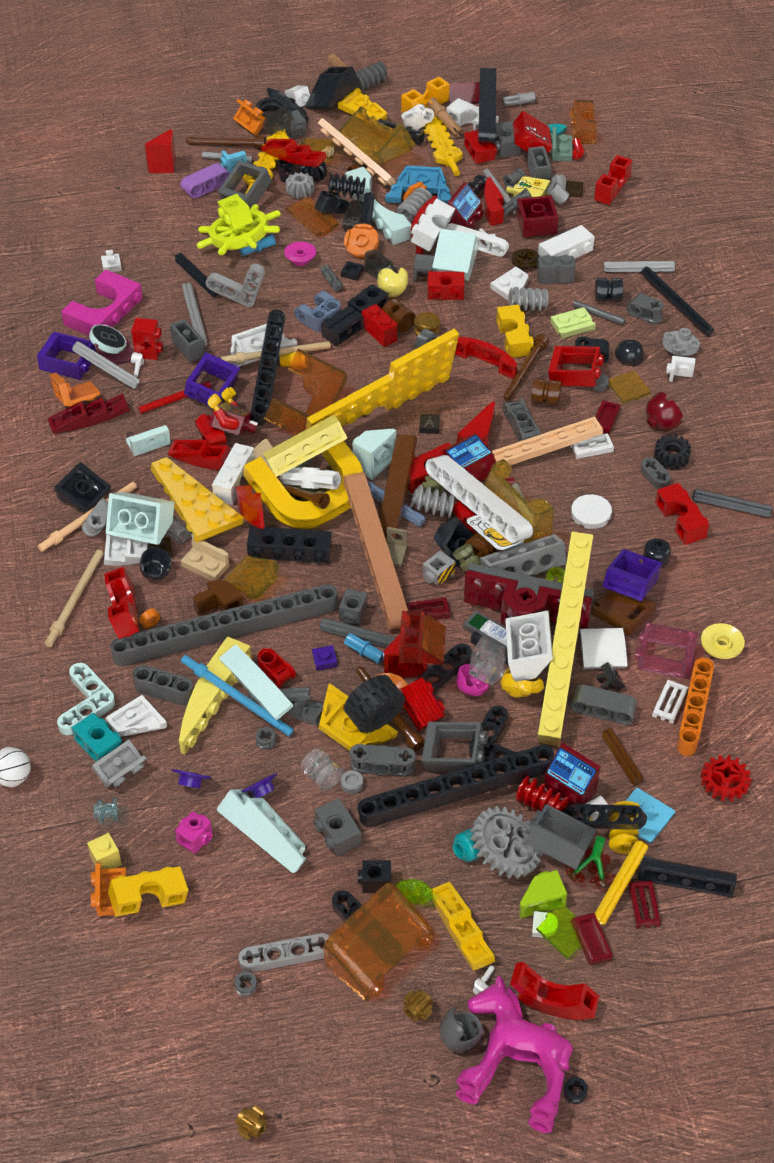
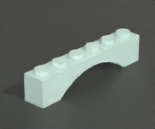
[345,167,412,245]

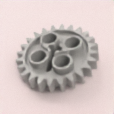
[470,806,543,879]

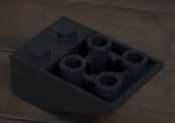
[305,66,360,110]

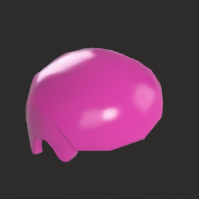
[456,664,490,696]

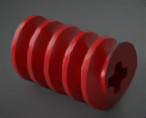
[516,775,569,812]

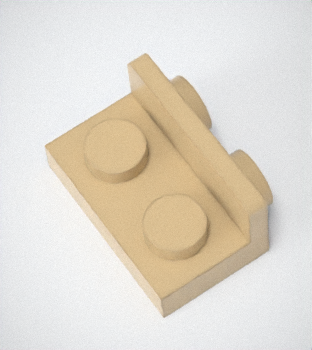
[181,539,229,581]

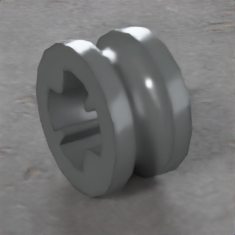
[255,727,276,750]
[234,971,257,996]

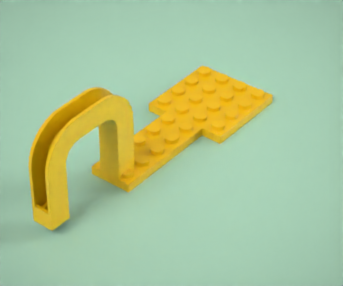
[243,328,459,529]

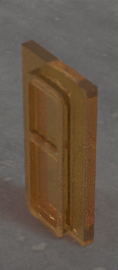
[286,197,339,236]

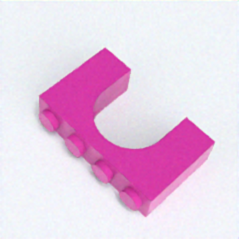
[61,269,143,336]

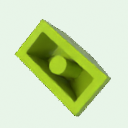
[519,870,567,919]

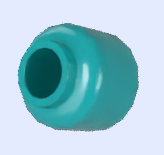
[452,828,480,862]

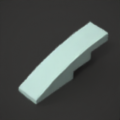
[219,644,294,721]

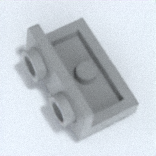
[91,740,147,788]

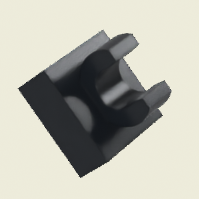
[596,662,625,691]

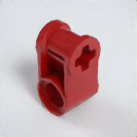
[257,648,296,689]

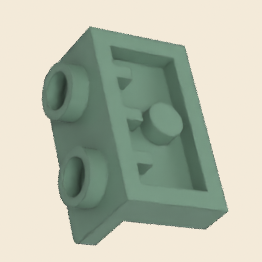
[548,127,572,161]

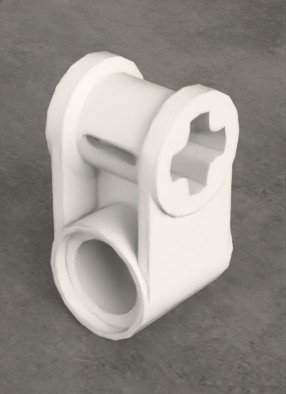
[401,104,434,130]

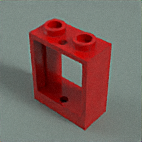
[548,346,604,387]

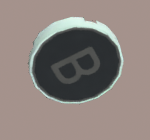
[89,324,126,354]

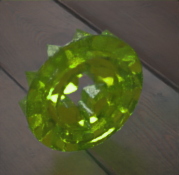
[395,879,433,905]

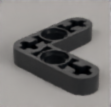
[469,705,525,767]

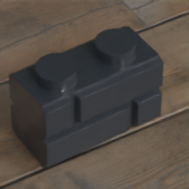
[321,306,364,346]

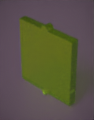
[536,902,582,959]

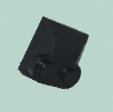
[54,462,111,513]

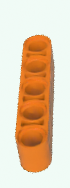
[677,657,714,756]

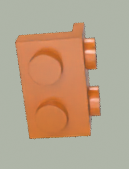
[233,99,267,136]
[91,863,127,916]

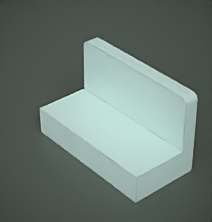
[126,425,171,456]

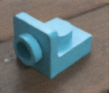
[220,150,247,173]

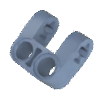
[294,291,341,332]

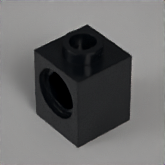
[358,860,391,893]

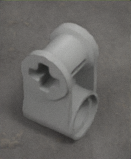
[82,498,108,537]

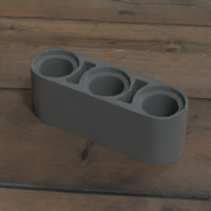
[132,665,194,706]
[570,684,638,725]

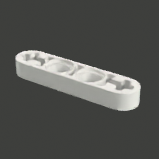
[445,223,509,257]

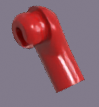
[572,138,585,160]

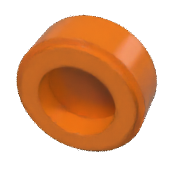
[139,608,161,629]

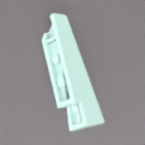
[217,789,306,873]

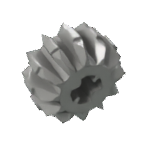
[285,172,315,200]

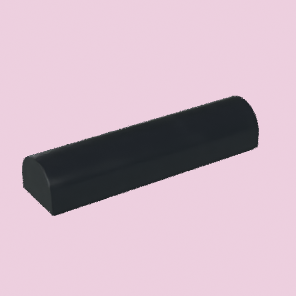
[638,857,737,897]

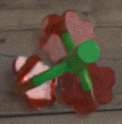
[565,836,616,887]

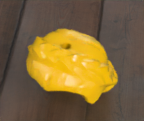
[500,668,545,698]

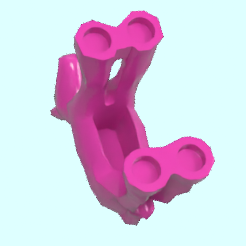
[455,976,573,1133]

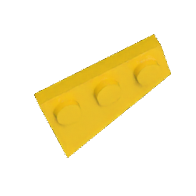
[338,87,387,125]

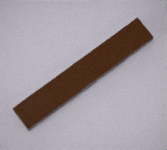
[379,435,417,542]

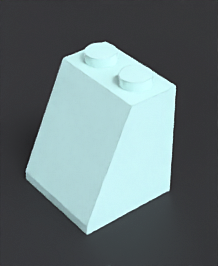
[432,229,478,281]

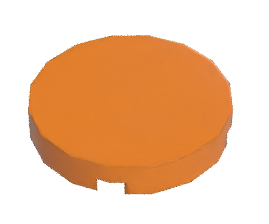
[344,224,379,258]

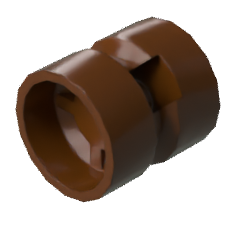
[382,299,416,333]
[531,378,562,406]

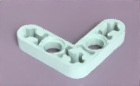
[57,663,115,735]

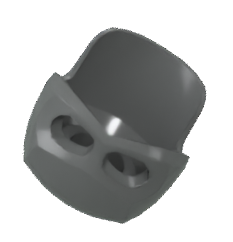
[439,1007,483,1052]

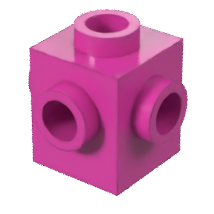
[175,811,213,855]

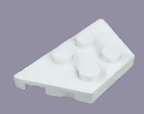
[231,324,297,367]

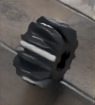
[298,160,327,183]

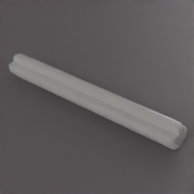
[182,282,207,347]

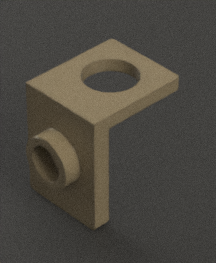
[387,527,408,567]

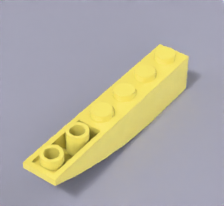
[179,636,252,755]

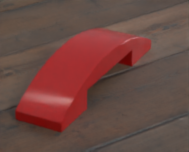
[455,337,517,379]

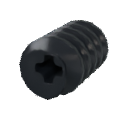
[328,172,366,200]

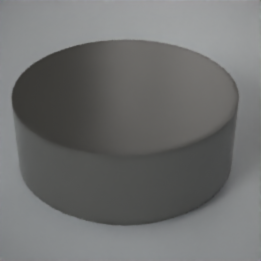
[590,374,609,392]

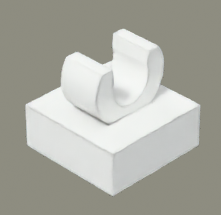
[101,250,122,272]

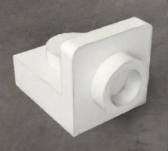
[285,85,310,107]
[666,356,695,382]

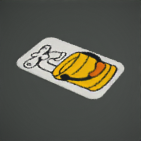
[467,515,524,550]

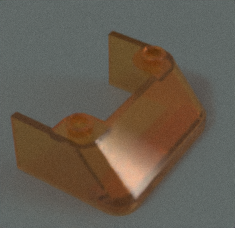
[264,348,348,433]

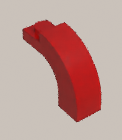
[510,962,600,1020]

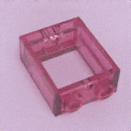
[635,623,698,679]

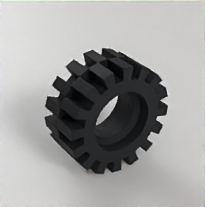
[654,434,691,471]

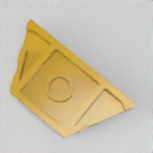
[318,684,398,752]

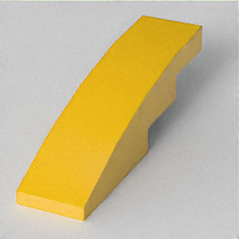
[428,881,495,971]

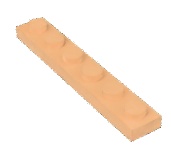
[318,118,396,187]
[492,416,603,469]

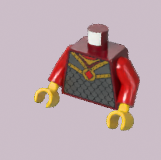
[208,387,259,435]

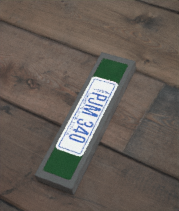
[463,610,507,649]

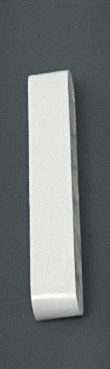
[426,455,533,543]

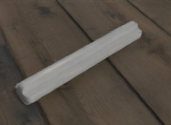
[603,261,675,272]
[72,341,140,389]

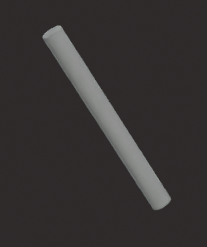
[483,169,516,214]

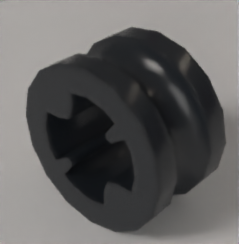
[564,1077,588,1104]

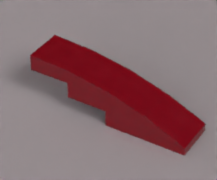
[47,393,131,434]

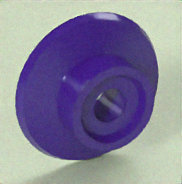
[172,769,211,788]
[241,772,278,798]

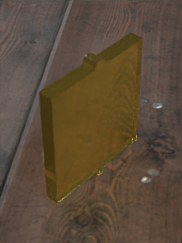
[609,371,651,404]

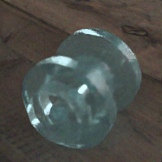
[93,798,119,823]

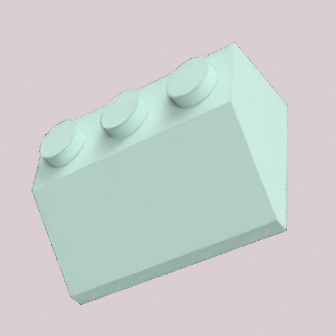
[106,492,174,544]

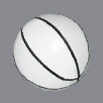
[0,747,31,787]

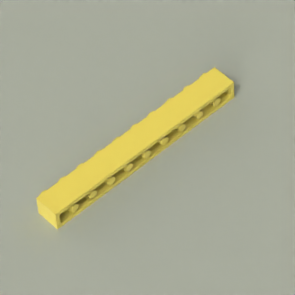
[537,532,593,746]

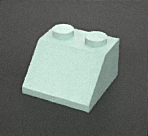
[352,429,396,481]

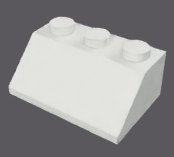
[505,611,553,682]

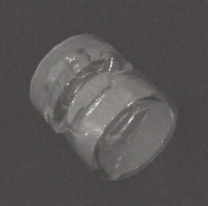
[301,748,344,791]

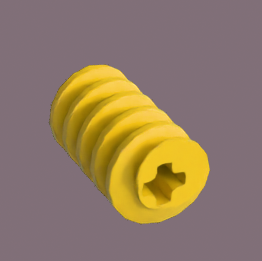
[608,801,640,855]

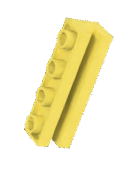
[263,415,347,477]

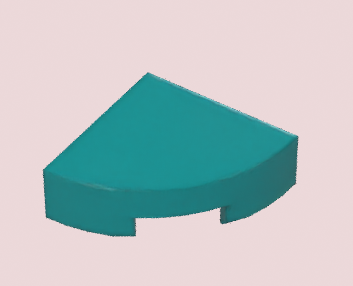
[548,124,567,135]

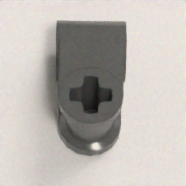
[627,293,663,324]

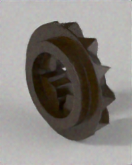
[512,248,540,270]

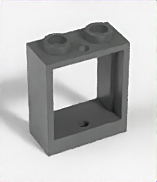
[218,161,272,209]
[422,722,488,773]
[525,804,596,869]

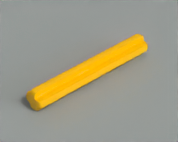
[595,841,648,925]

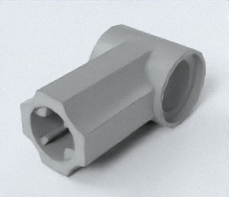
[546,174,569,205]

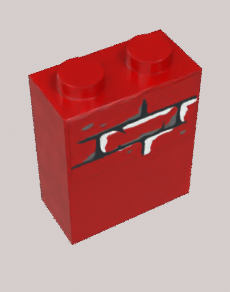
[513,111,552,154]

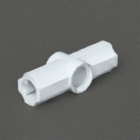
[280,467,341,489]

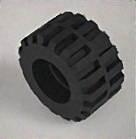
[344,675,405,733]

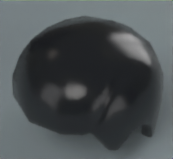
[615,340,645,367]
[139,547,172,581]

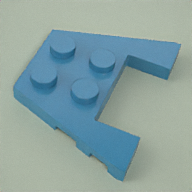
[385,166,451,204]

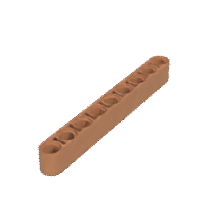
[343,472,411,631]

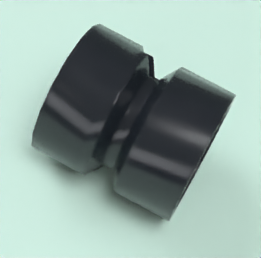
[595,278,623,302]

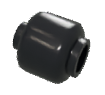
[643,538,671,568]

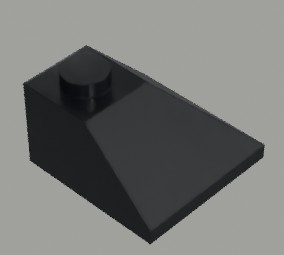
[433,517,474,574]

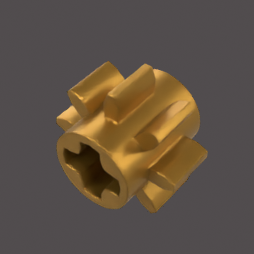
[403,990,433,1021]
[235,1105,268,1141]

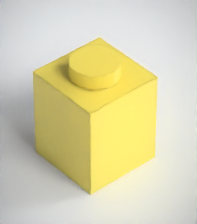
[87,833,122,869]

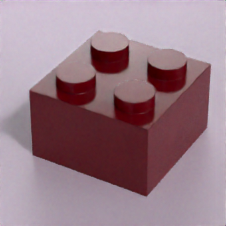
[516,195,559,237]

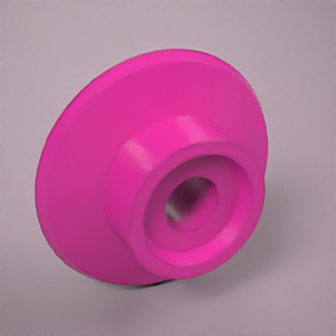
[284,241,316,266]

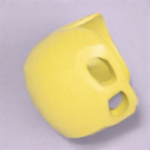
[377,268,408,298]

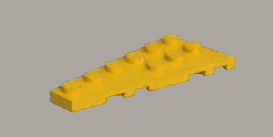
[151,457,244,543]

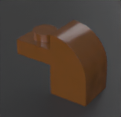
[193,580,243,616]

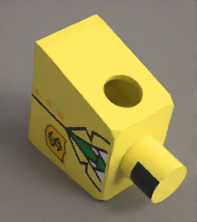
[506,176,550,197]

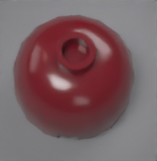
[646,392,683,431]

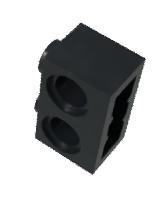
[347,284,389,314]

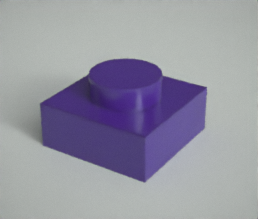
[312,645,337,671]

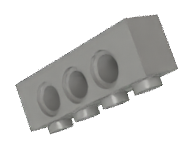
[480,534,566,576]

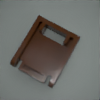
[592,589,656,635]

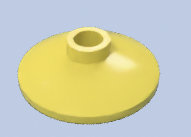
[701,623,745,659]

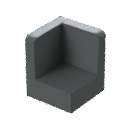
[413,254,434,282]

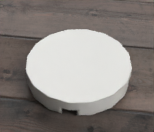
[571,494,612,529]

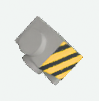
[423,550,456,586]

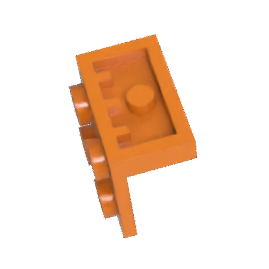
[49,373,101,407]

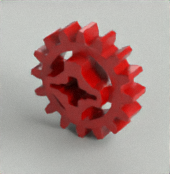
[700,755,751,802]

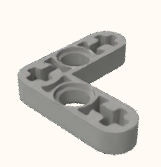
[206,264,265,307]

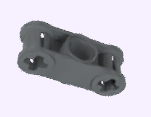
[502,398,541,442]
[350,744,416,777]

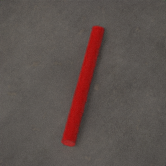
[138,381,211,414]

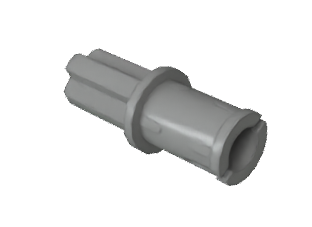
[502,92,535,106]

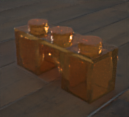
[569,100,597,144]

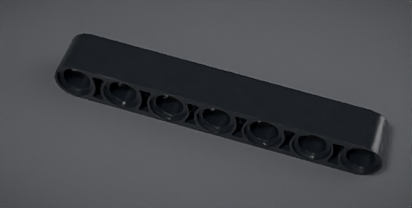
[478,68,497,143]
[250,309,285,426]

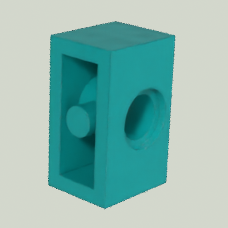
[71,713,122,762]

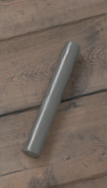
[573,300,626,325]

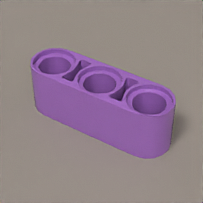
[180,163,230,198]

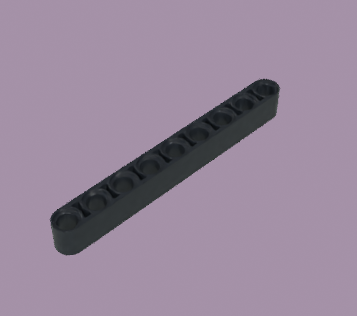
[357,745,554,827]

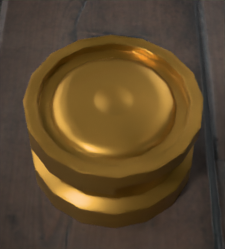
[414,312,440,337]

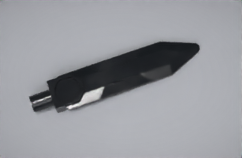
[267,88,309,122]

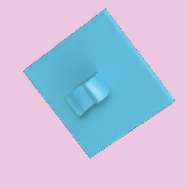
[626,788,676,844]

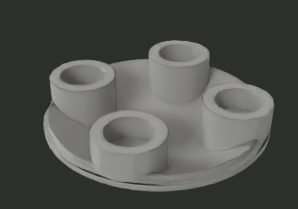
[662,328,700,356]

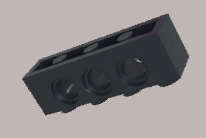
[247,526,332,564]

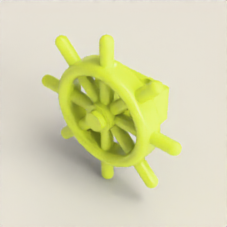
[197,194,281,256]

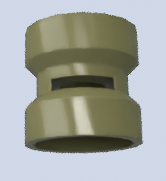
[453,543,481,572]

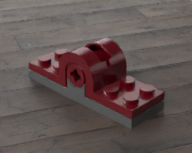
[464,563,595,629]

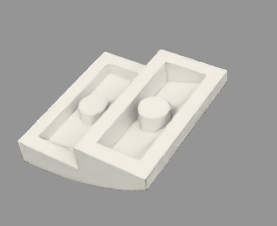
[104,534,148,566]
[580,628,627,669]

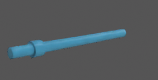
[181,654,294,736]

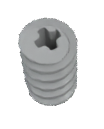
[397,188,433,223]
[508,287,548,312]
[410,485,454,520]

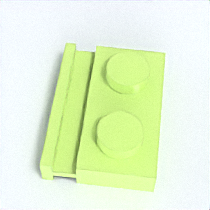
[550,307,596,339]

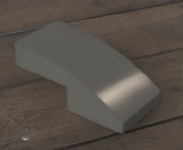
[286,700,324,726]

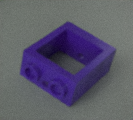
[37,331,97,380]
[184,352,240,407]
[602,549,662,601]

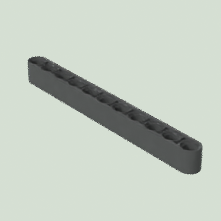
[110,584,338,666]

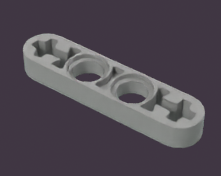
[239,933,333,972]

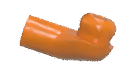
[402,182,427,200]

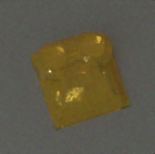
[300,138,336,162]
[223,556,279,600]

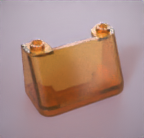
[324,882,435,1002]

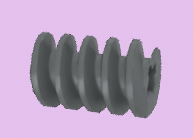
[355,61,387,92]

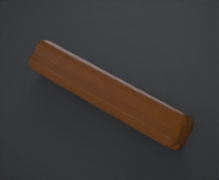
[602,728,643,786]

